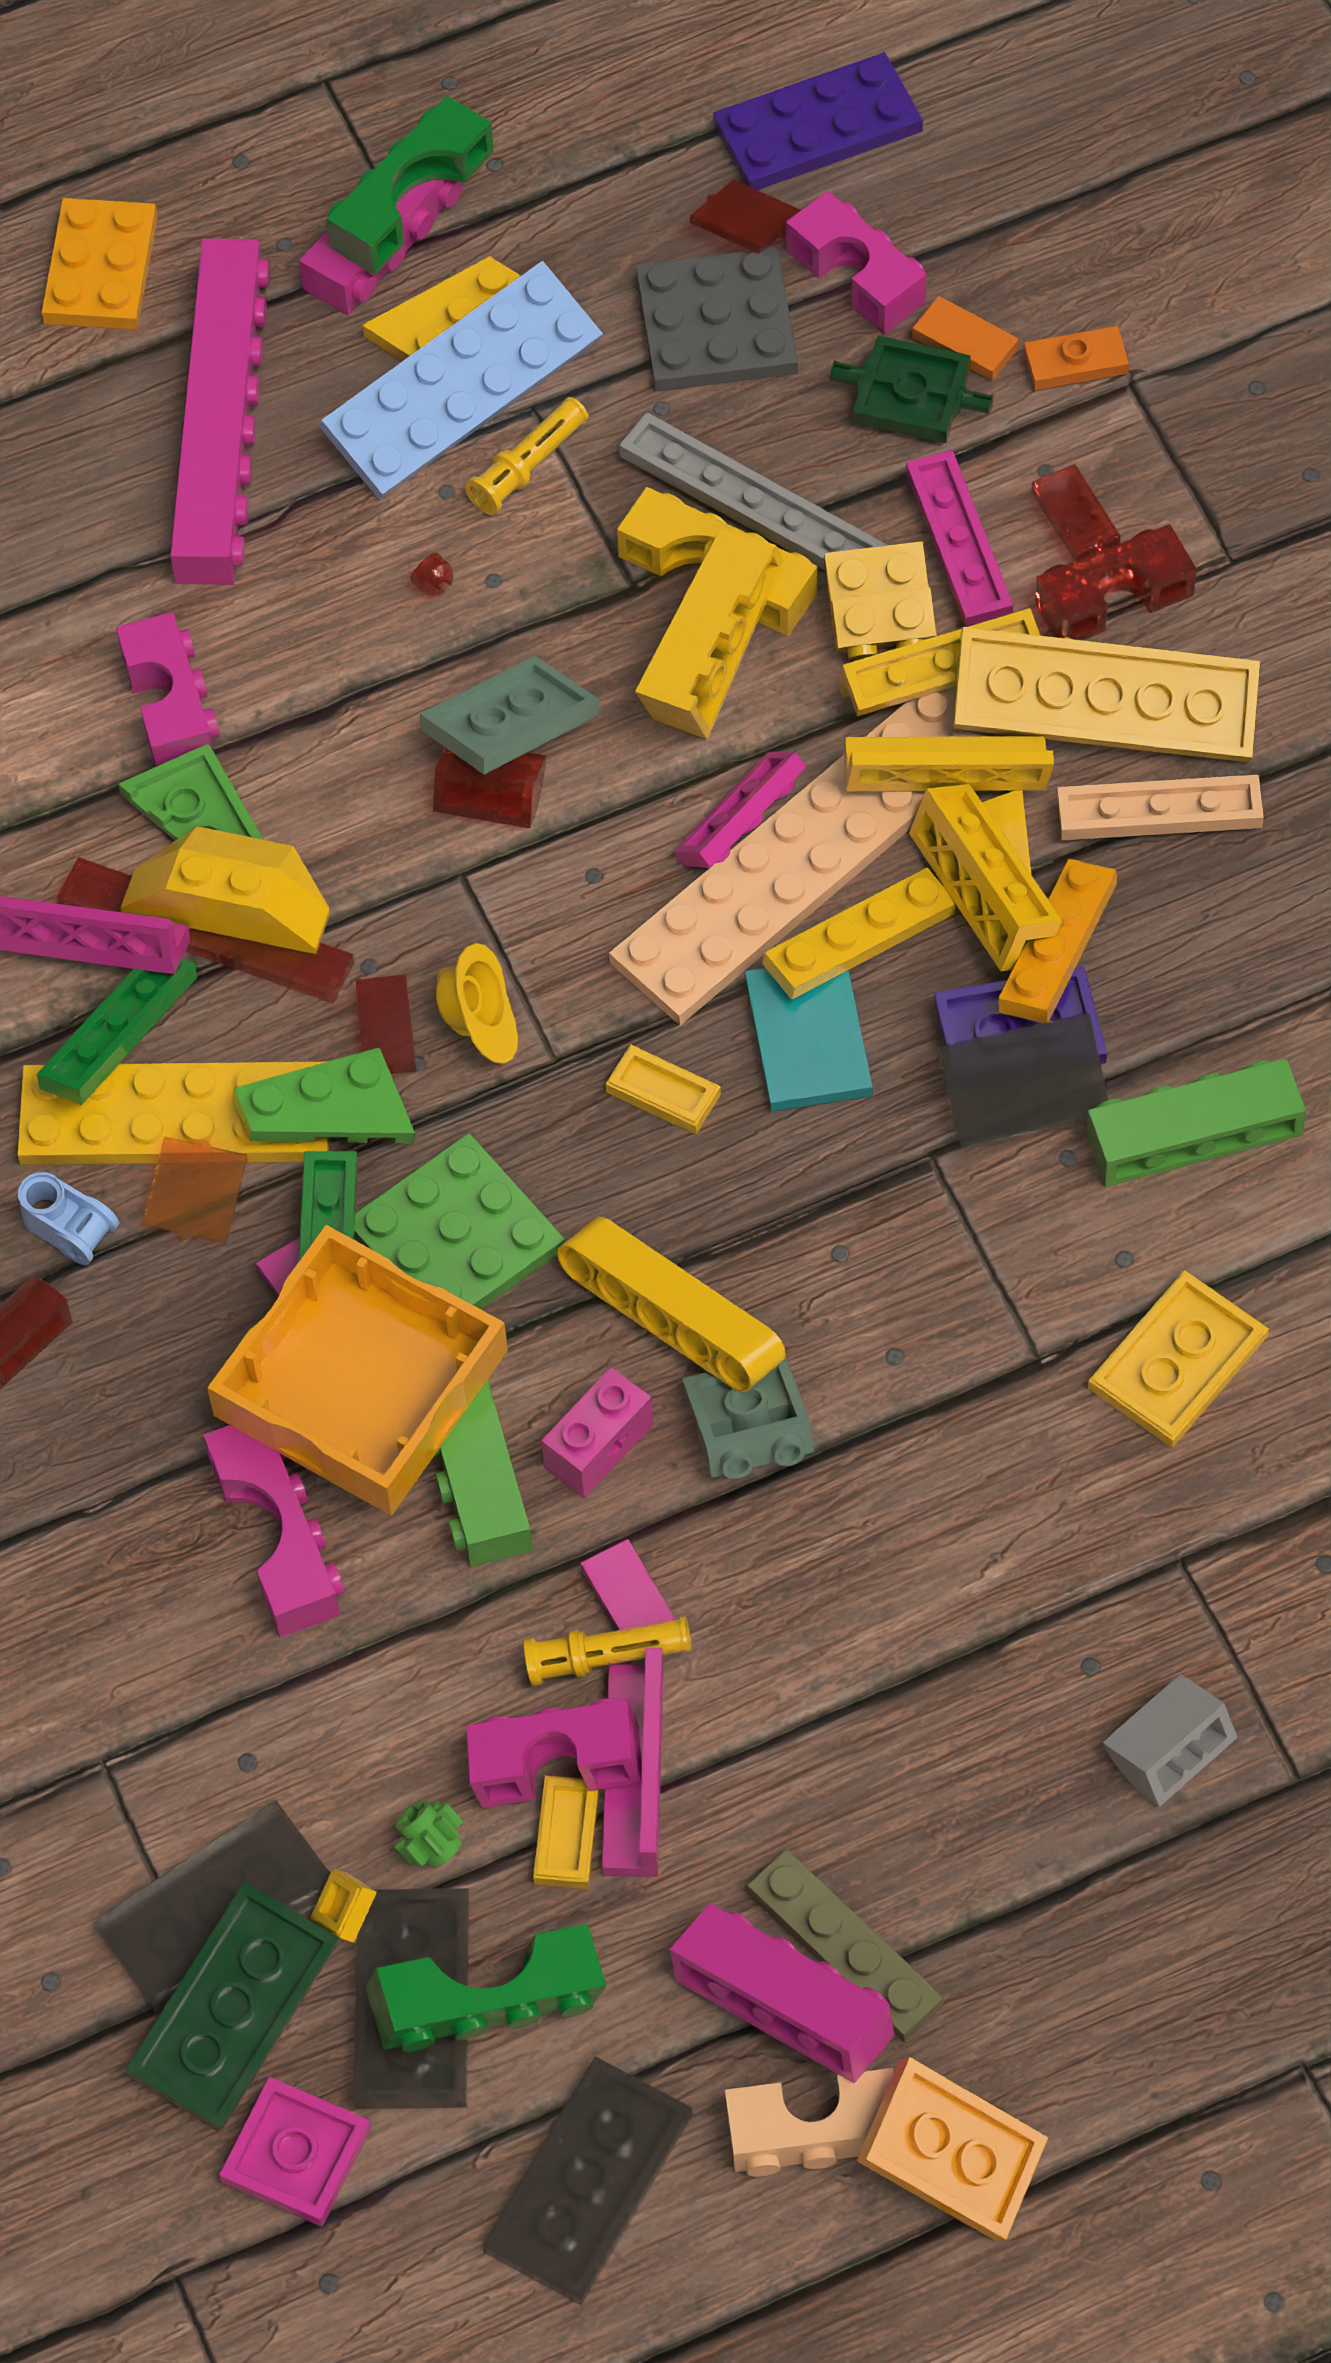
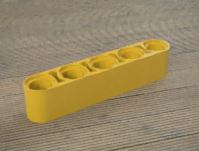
[557,1216,786,1392]

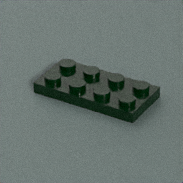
[125,1881,339,2132]

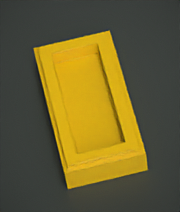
[606,1044,721,1135]
[533,1776,600,1889]

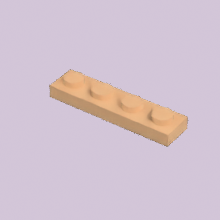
[1057,775,1264,840]

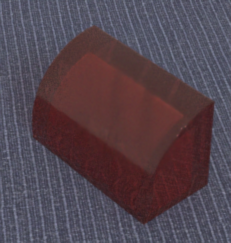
[433,747,546,828]
[0,1277,73,1389]

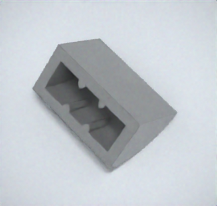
[1102,1674,1238,1807]

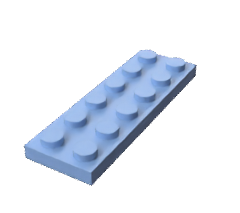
[319,261,603,500]

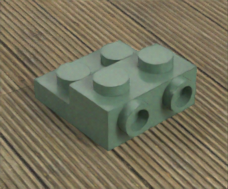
[682,1356,815,1479]

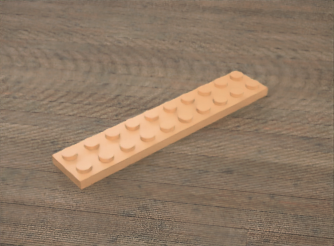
[609,687,1012,1026]

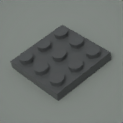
[636,247,798,392]

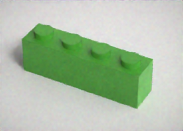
[1086,1058,1306,1187]
[434,1380,533,1567]

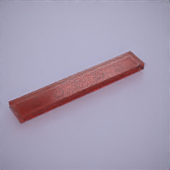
[57,857,354,1004]

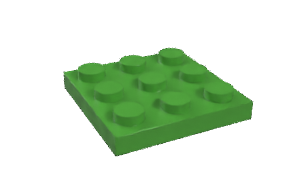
[354,1133,565,1309]

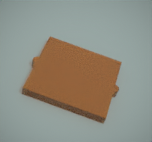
[142,1136,248,1244]

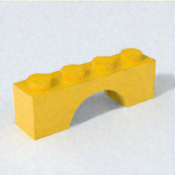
[617,487,818,637]

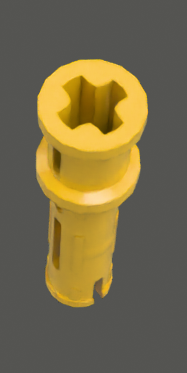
[464,397,589,515]
[524,1617,692,1686]

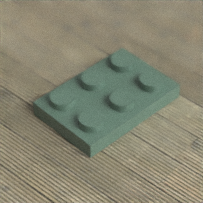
[420,656,600,774]

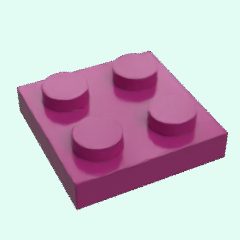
[219,2077,372,2227]

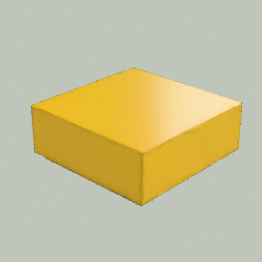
[310,1868,377,1943]

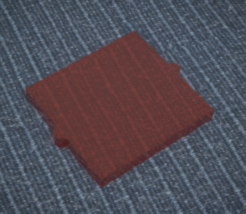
[690,179,801,254]

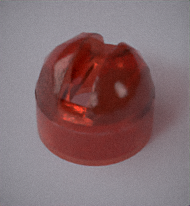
[410,552,453,596]

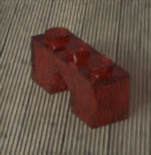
[1035,524,1197,640]

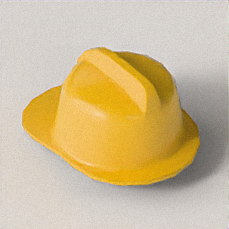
[436,943,518,1064]

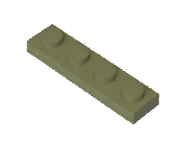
[747,1849,944,2042]

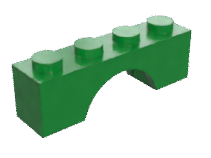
[326,95,494,275]
[366,1923,606,2052]

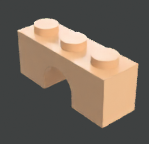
[725,2068,894,2177]

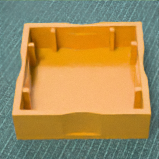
[207,1225,508,1516]

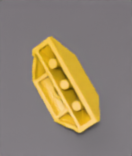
[121,826,330,954]

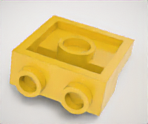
[824,541,937,660]

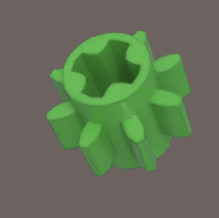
[394,1799,463,1868]

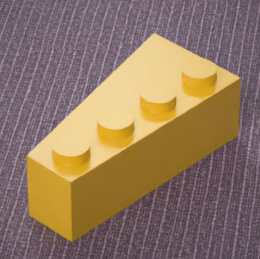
[635,526,784,740]

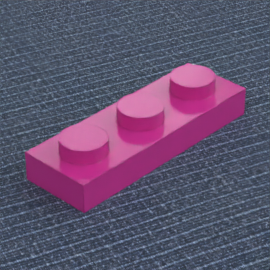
[673,752,806,868]

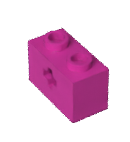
[541,1367,653,1499]

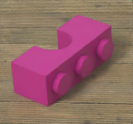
[786,190,927,335]
[116,612,220,767]
[466,1699,642,1808]

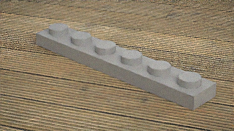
[619,412,888,570]

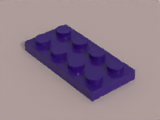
[713,52,923,193]

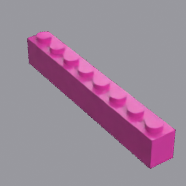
[171,238,271,585]

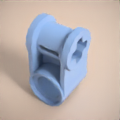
[18,1172,120,1266]

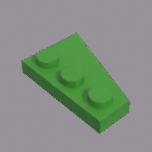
[118,743,264,840]
[233,1047,415,1143]

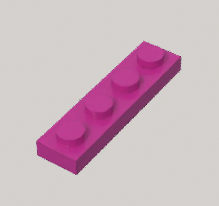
[906,450,1013,627]

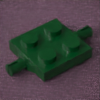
[830,335,994,443]

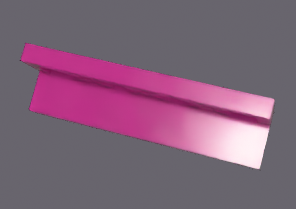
[0,896,191,974]
[602,1648,664,1877]

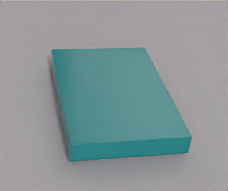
[745,968,873,1112]

